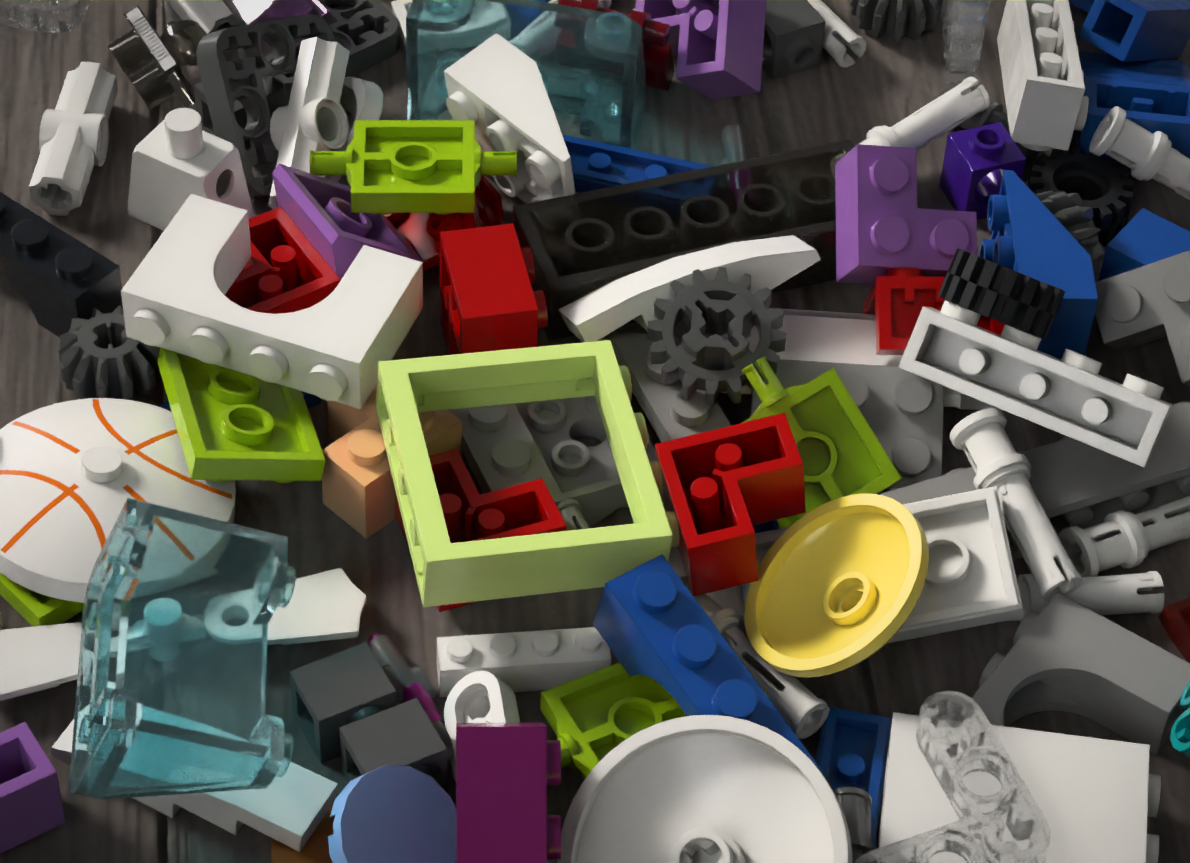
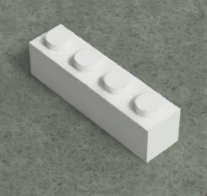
[437,627,612,697]

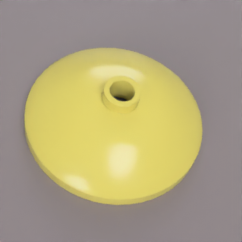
[744,494,929,678]

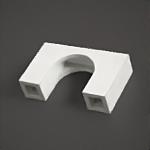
[121,194,423,409]

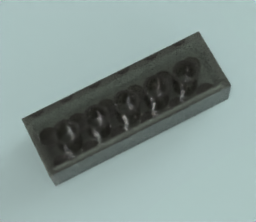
[513,139,855,341]

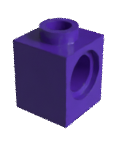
[939,122,1026,220]

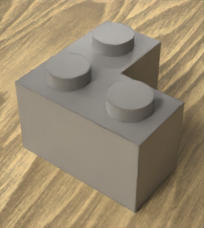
[1095,250,1190,387]

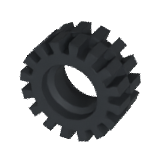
[1027,146,1135,247]
[938,248,1065,339]

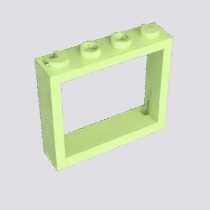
[376,340,679,607]

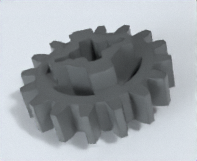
[647,267,786,406]

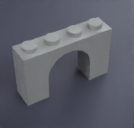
[946,592,1190,755]

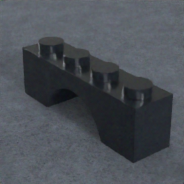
[0,192,123,338]

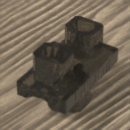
[107,6,207,110]

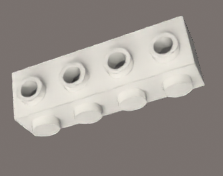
[997,0,1089,151]
[898,300,1173,467]

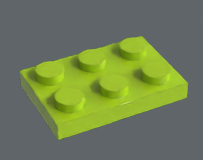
[157,347,326,483]

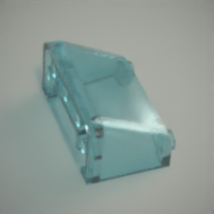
[406,0,647,149]
[69,498,296,800]

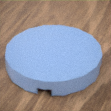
[328,765,456,863]

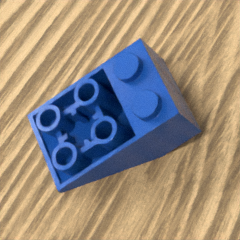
[1074,51,1190,172]
[979,170,1098,359]

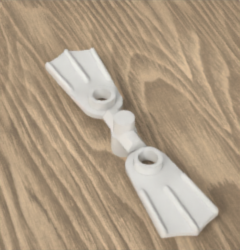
[0,568,366,701]

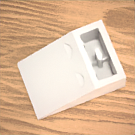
[444,33,581,241]

